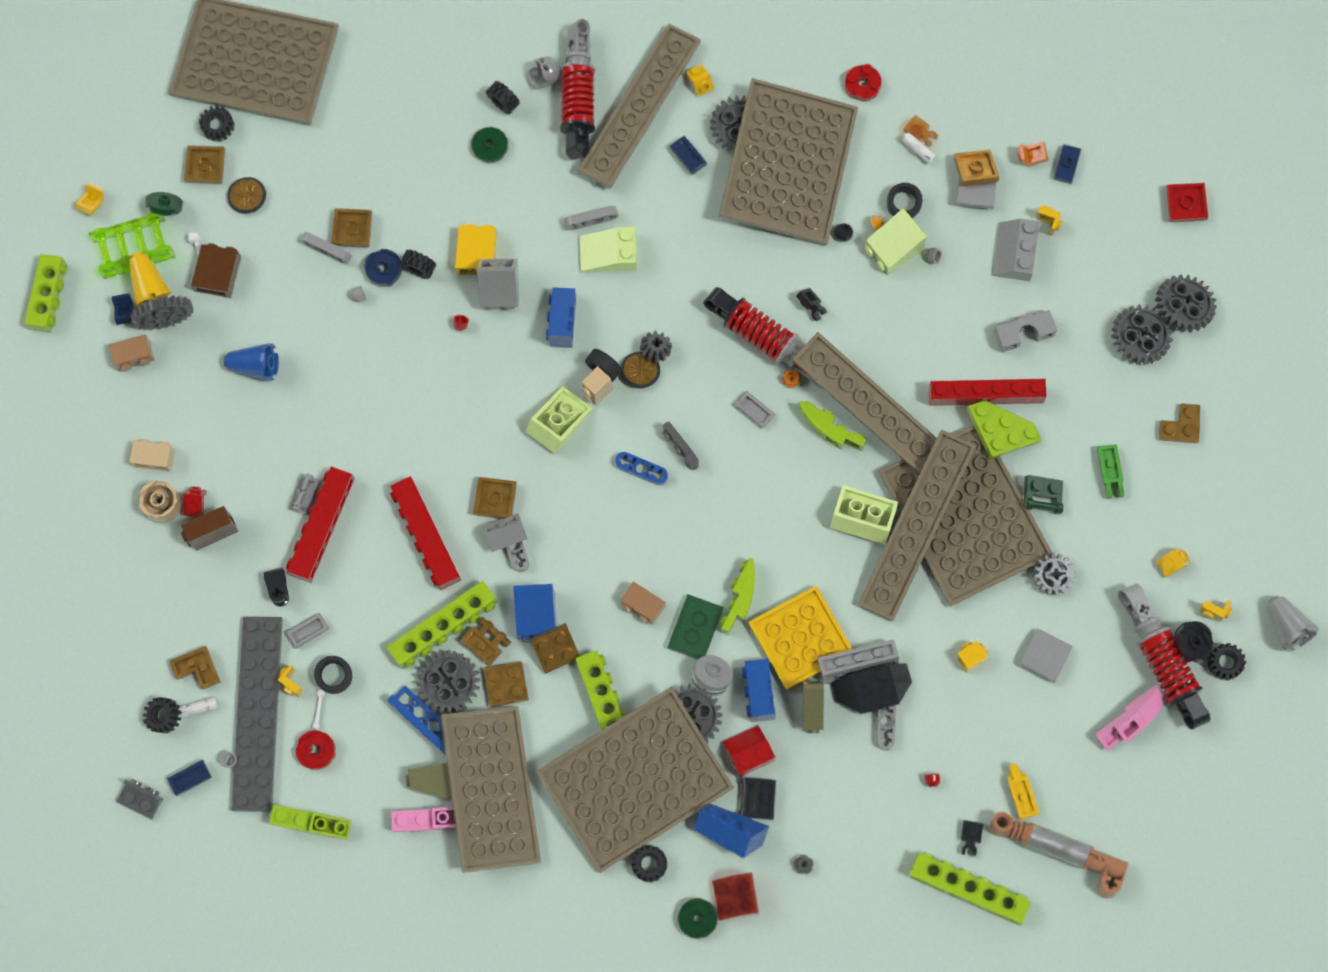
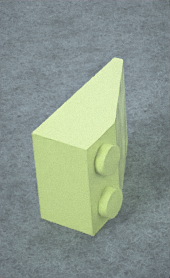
[580,227,637,272]
[526,386,593,454]

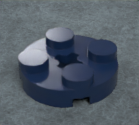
[364,249,403,287]

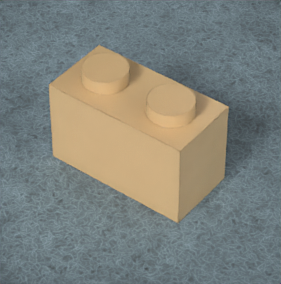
[581,366,613,405]
[129,439,175,472]

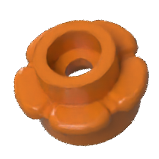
[782,370,801,388]

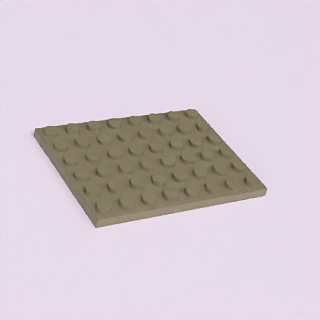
[169,0,339,125]
[718,78,858,245]
[878,425,1052,607]
[536,686,734,873]

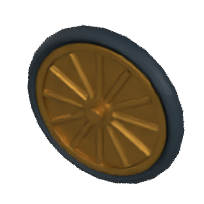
[227,177,266,214]
[621,351,660,388]

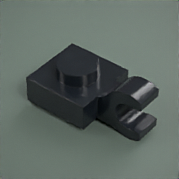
[796,288,827,321]

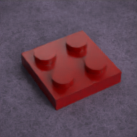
[1166,183,1208,222]

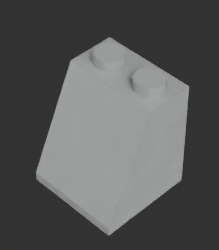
[477,259,519,310]

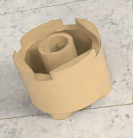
[139,481,182,524]

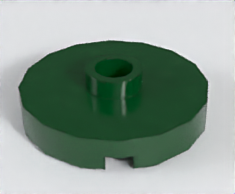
[472,127,508,163]
[145,192,183,216]
[678,898,718,939]

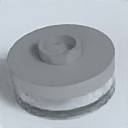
[691,655,733,696]

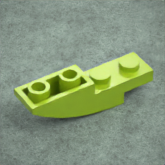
[799,401,866,451]
[720,557,755,635]
[269,804,352,840]

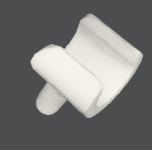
[188,233,201,256]

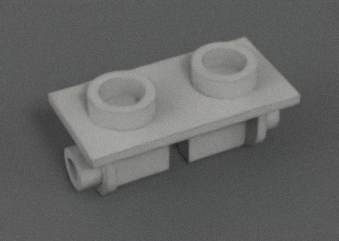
[289,473,320,515]

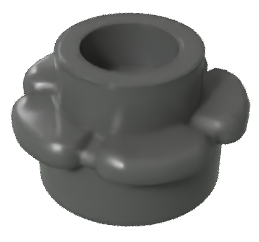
[794,855,814,874]

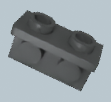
[116,779,164,819]

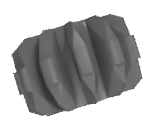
[640,330,672,363]

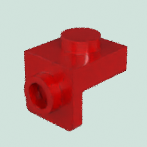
[183,486,207,517]

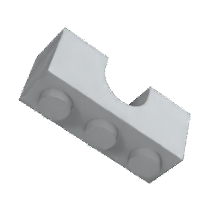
[994,310,1057,353]

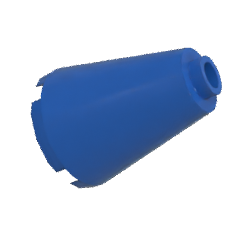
[224,343,279,381]

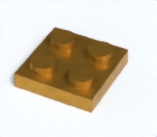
[184,145,226,184]
[953,149,999,186]
[331,208,372,247]
[473,477,517,519]
[530,623,580,674]
[483,661,529,708]

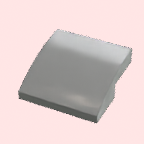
[956,178,996,209]
[1019,628,1073,683]

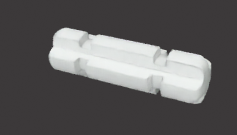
[179,698,218,717]

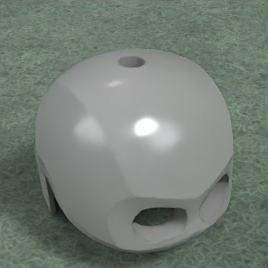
[528,56,560,88]

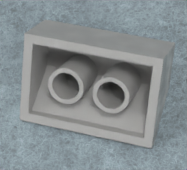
[993,219,1040,281]

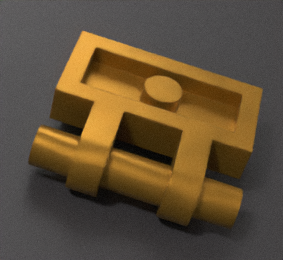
[460,617,511,667]

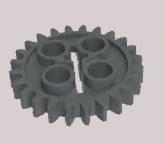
[710,95,746,152]
[1155,274,1217,333]
[131,295,194,330]
[1111,304,1173,365]
[416,650,481,714]
[674,684,723,744]

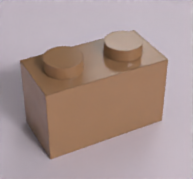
[109,334,155,371]
[620,581,666,625]

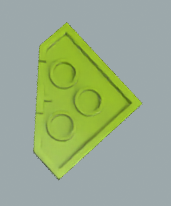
[966,401,1042,459]

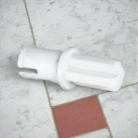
[902,133,936,164]

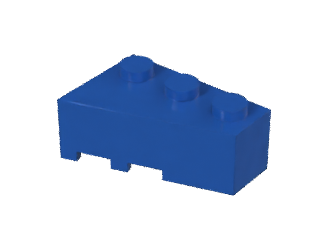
[546,287,576,348]
[741,659,776,722]
[694,804,769,859]

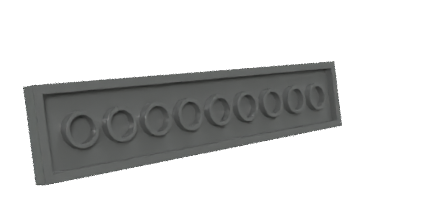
[231,617,283,812]

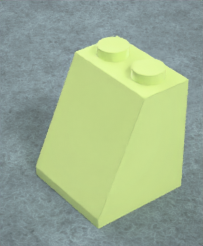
[865,208,926,275]

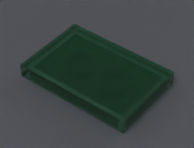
[667,594,724,660]

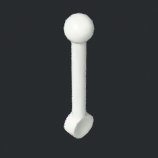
[312,689,325,730]

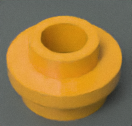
[869,215,885,231]

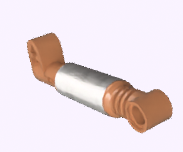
[989,812,1128,899]

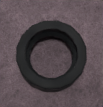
[887,183,923,218]
[585,348,622,382]
[314,655,353,694]

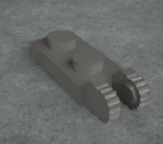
[662,421,699,470]

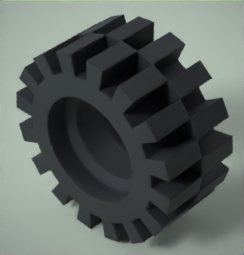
[486,80,520,115]
[199,105,235,142]
[400,249,437,279]
[1207,643,1246,681]
[143,697,182,733]
[631,845,667,883]

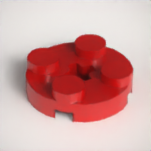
[845,64,882,102]
[296,730,336,770]

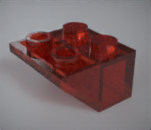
[712,872,759,921]

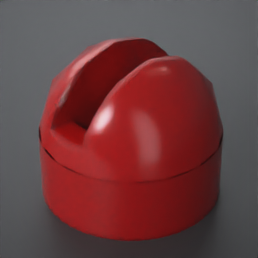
[453,315,469,331]
[924,773,940,788]

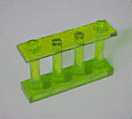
[89,212,176,279]

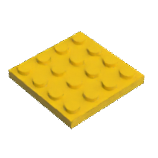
[748,586,852,691]

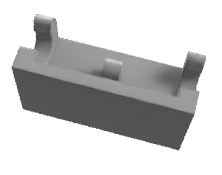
[482,513,528,552]

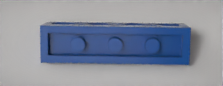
[387,685,446,756]

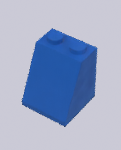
[513,584,557,642]

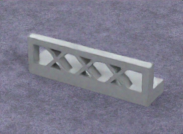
[818,639,899,685]

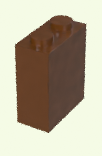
[191,243,241,298]
[181,506,239,551]

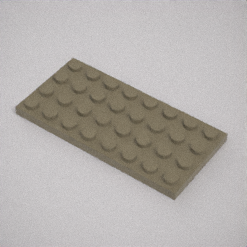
[440,706,541,873]

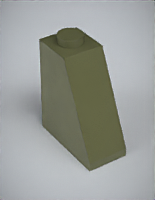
[802,681,824,734]
[405,763,452,802]

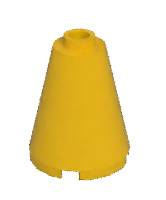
[129,251,171,306]

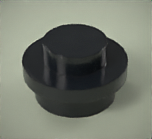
[834,223,853,242]

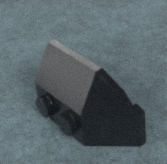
[831,663,912,715]

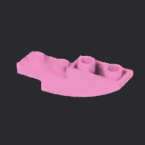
[1095,685,1167,751]
[391,807,456,832]

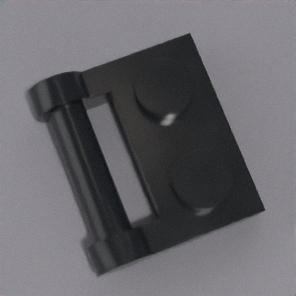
[738,778,776,820]

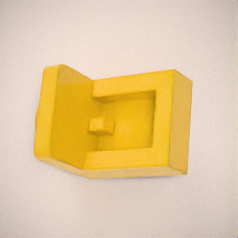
[686,64,714,96]
[75,183,104,216]
[1035,205,1062,235]
[1156,548,1190,578]
[1199,600,1232,622]
[278,665,304,697]

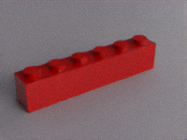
[929,379,1047,406]
[286,466,355,583]
[389,476,462,590]

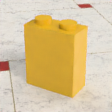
[455,224,498,275]

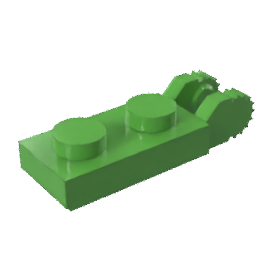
[1097,444,1124,499]

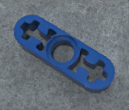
[615,452,668,485]

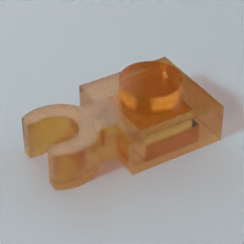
[903,115,938,147]

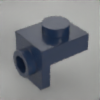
[112,293,135,325]

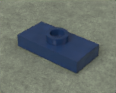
[670,135,707,175]
[1054,144,1081,184]
[167,760,212,796]

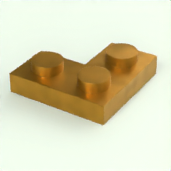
[1159,403,1200,443]
[170,646,221,690]

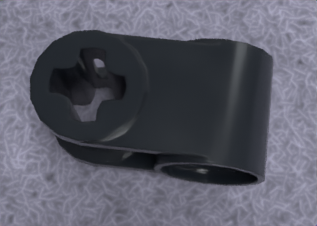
[263,567,289,607]

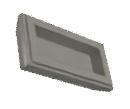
[734,391,776,428]
[286,613,329,649]

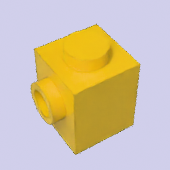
[956,641,988,673]

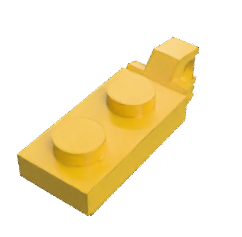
[1007,763,1039,820]

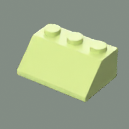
[830,485,898,545]

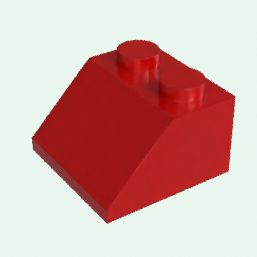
[723,725,776,777]

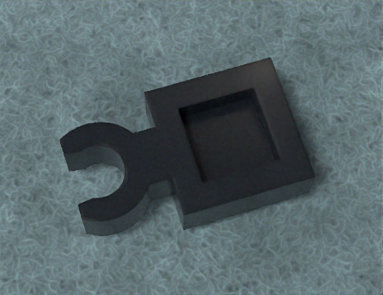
[960,820,984,857]

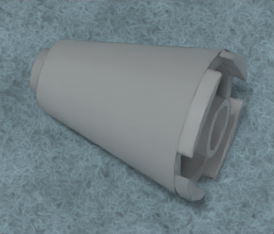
[1267,596,1319,652]

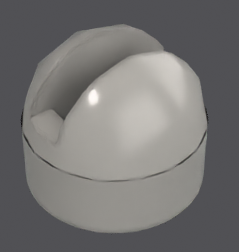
[926,248,942,264]
[351,286,366,302]
[221,752,237,768]

